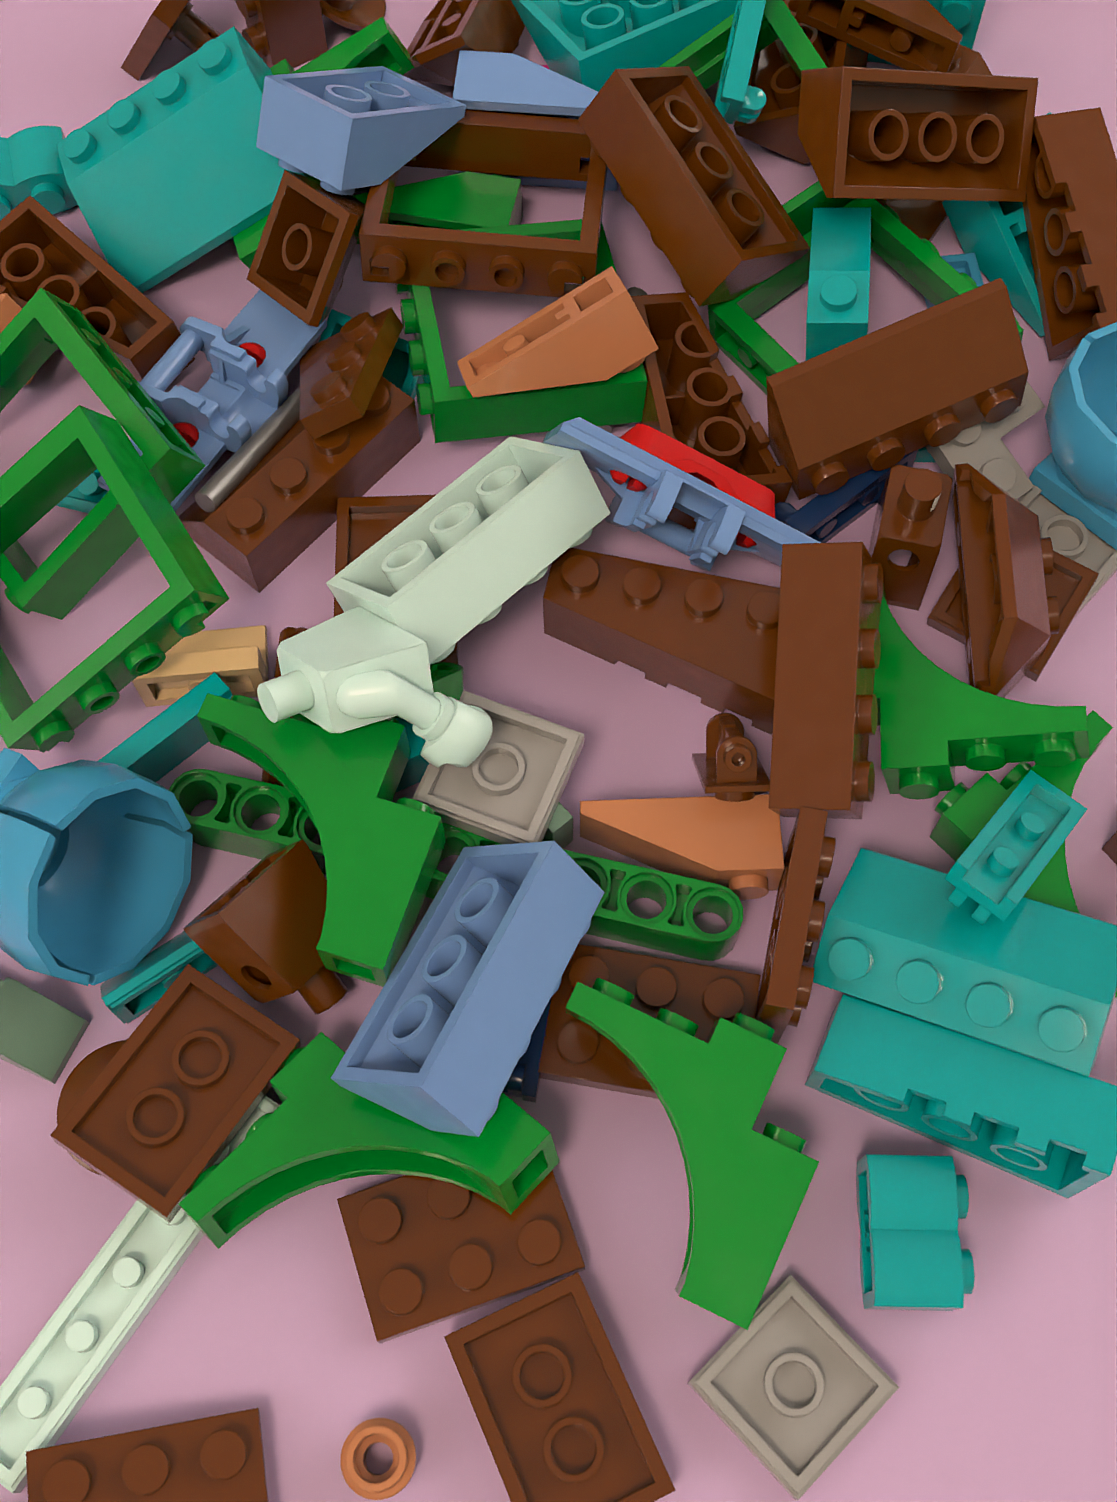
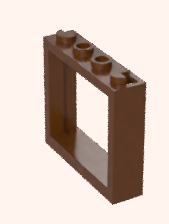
[359,110,608,298]

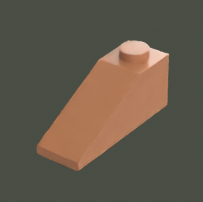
[457,266,659,398]
[580,794,785,900]

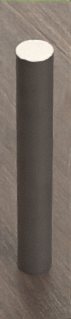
[195,387,300,512]

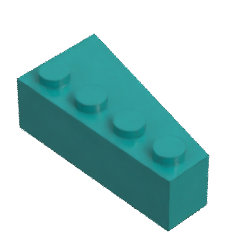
[805,994,1117,1199]

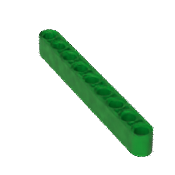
[169,769,743,961]

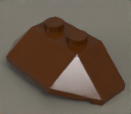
[403,0,525,86]
[951,463,1060,698]

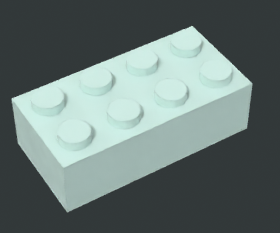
[326,436,611,664]

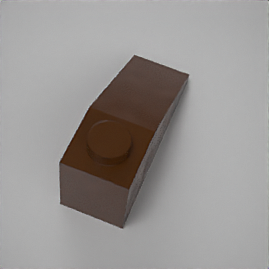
[795,0,963,72]

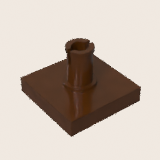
[120,0,221,81]

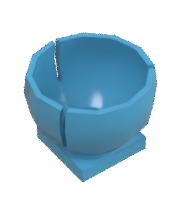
[1029,322,1117,550]
[0,747,193,986]

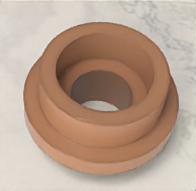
[340,1418,417,1500]

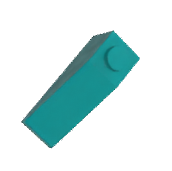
[941,200,1045,337]
[806,208,871,360]

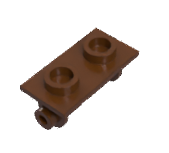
[692,713,770,802]

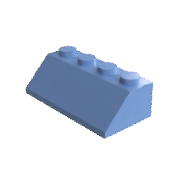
[331,841,605,1137]

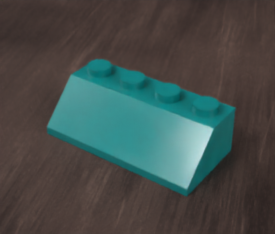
[813,848,1117,1076]

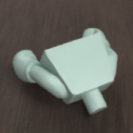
[257,606,493,768]

